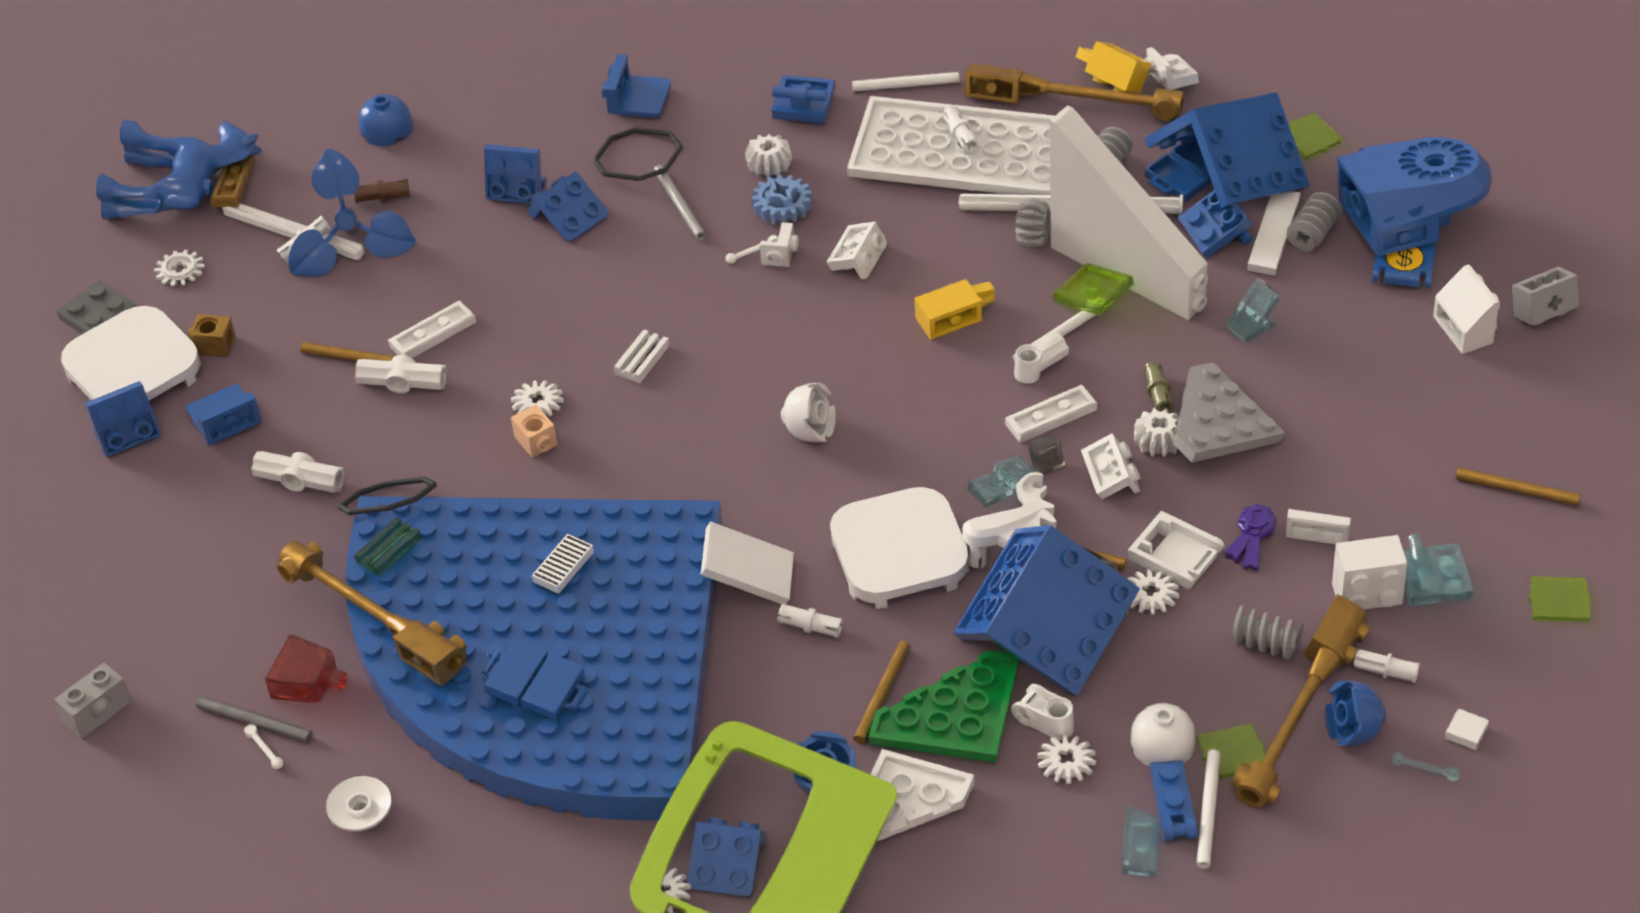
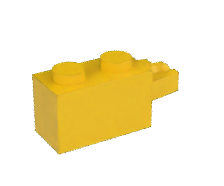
[1075,41,1152,93]
[914,279,995,340]

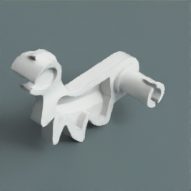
[962,472,1056,568]

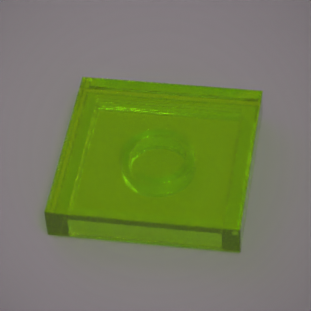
[1053,263,1134,315]

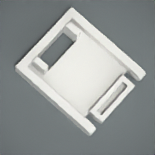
[1128,511,1224,589]

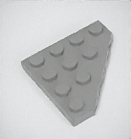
[1174,362,1285,462]

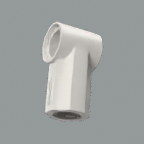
[1014,333,1069,384]

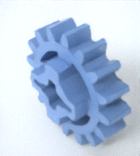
[752,174,812,225]

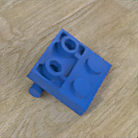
[771,75,836,123]
[484,144,547,204]
[1178,190,1253,258]
[85,381,161,457]

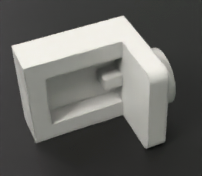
[760,223,799,267]

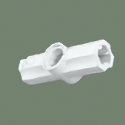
[355,355,447,394]
[251,451,345,493]

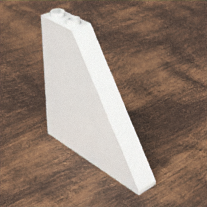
[1050,105,1208,320]

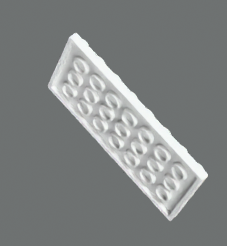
[847,96,1084,195]

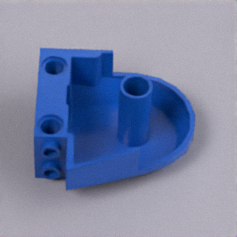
[1337,137,1492,257]

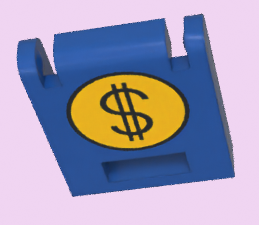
[1372,242,1436,288]

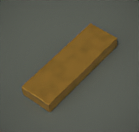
[210,155,255,207]

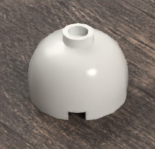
[781,383,836,443]
[1131,703,1195,766]

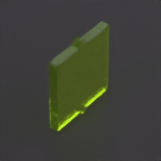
[1289,112,1343,160]
[1528,576,1591,622]
[1197,723,1265,780]

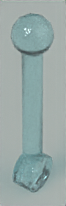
[1392,752,1460,781]

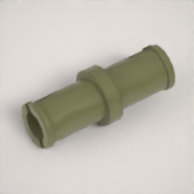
[1143,361,1174,413]

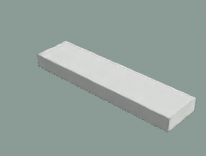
[1247,191,1301,276]

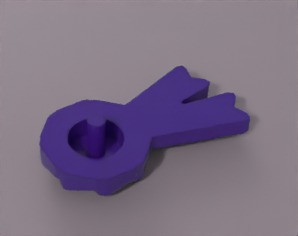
[1225,503,1277,571]

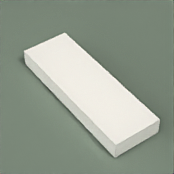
[388,300,476,358]
[1005,385,1097,443]

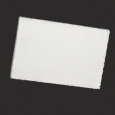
[701,522,794,604]

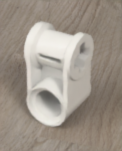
[1011,684,1074,740]

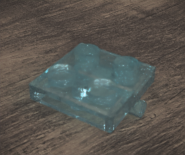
[1403,534,1474,606]

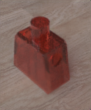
[265,634,347,703]

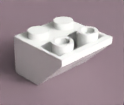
[1433,265,1500,354]

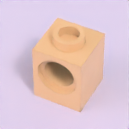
[511,405,557,458]

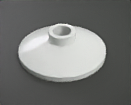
[326,776,392,831]

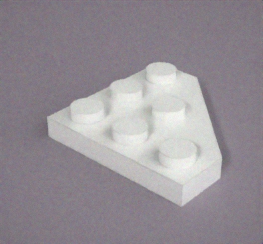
[870,749,975,841]

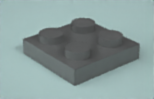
[56,280,136,334]

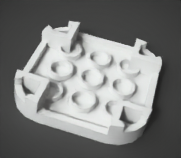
[61,306,201,400]
[830,487,969,609]

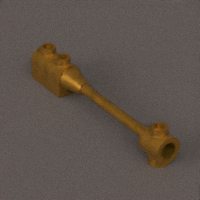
[964,64,1184,121]
[276,541,467,687]
[1230,594,1370,808]

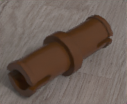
[354,179,410,203]

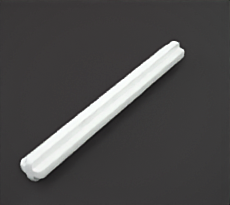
[222,203,365,260]

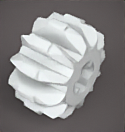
[745,133,792,177]
[1134,408,1179,458]

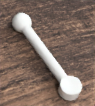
[726,235,778,264]
[244,724,284,769]

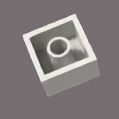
[1332,535,1407,609]

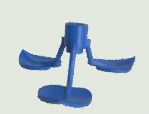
[289,148,416,277]

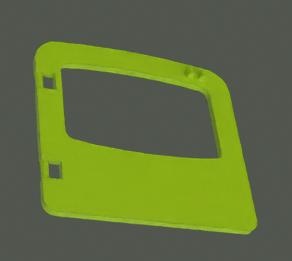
[630,721,897,913]

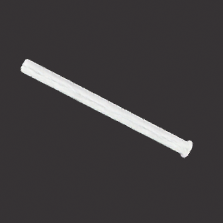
[959,194,1183,216]

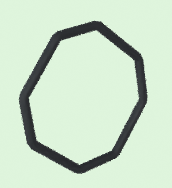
[593,127,683,181]
[338,477,437,515]

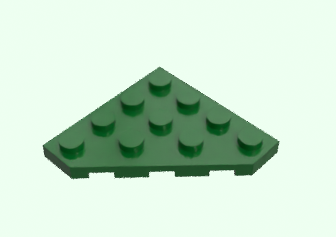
[869,650,1020,763]

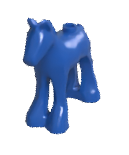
[96,119,262,219]

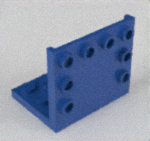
[1145,92,1310,208]
[952,525,1141,696]

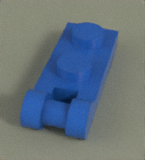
[1150,760,1197,842]

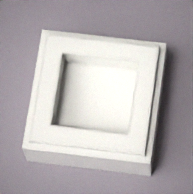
[1445,708,1489,750]

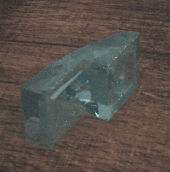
[967,454,1036,507]

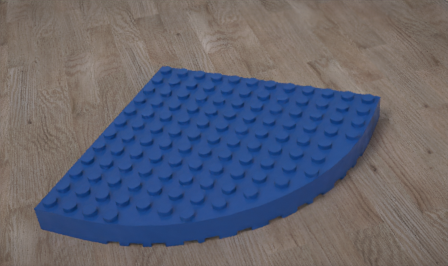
[345,496,723,821]

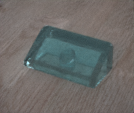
[1122,806,1159,876]

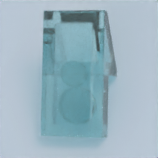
[1224,278,1282,342]

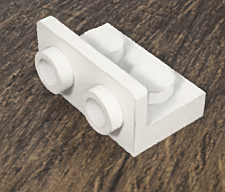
[1145,47,1199,90]
[826,222,887,279]
[1081,433,1141,500]

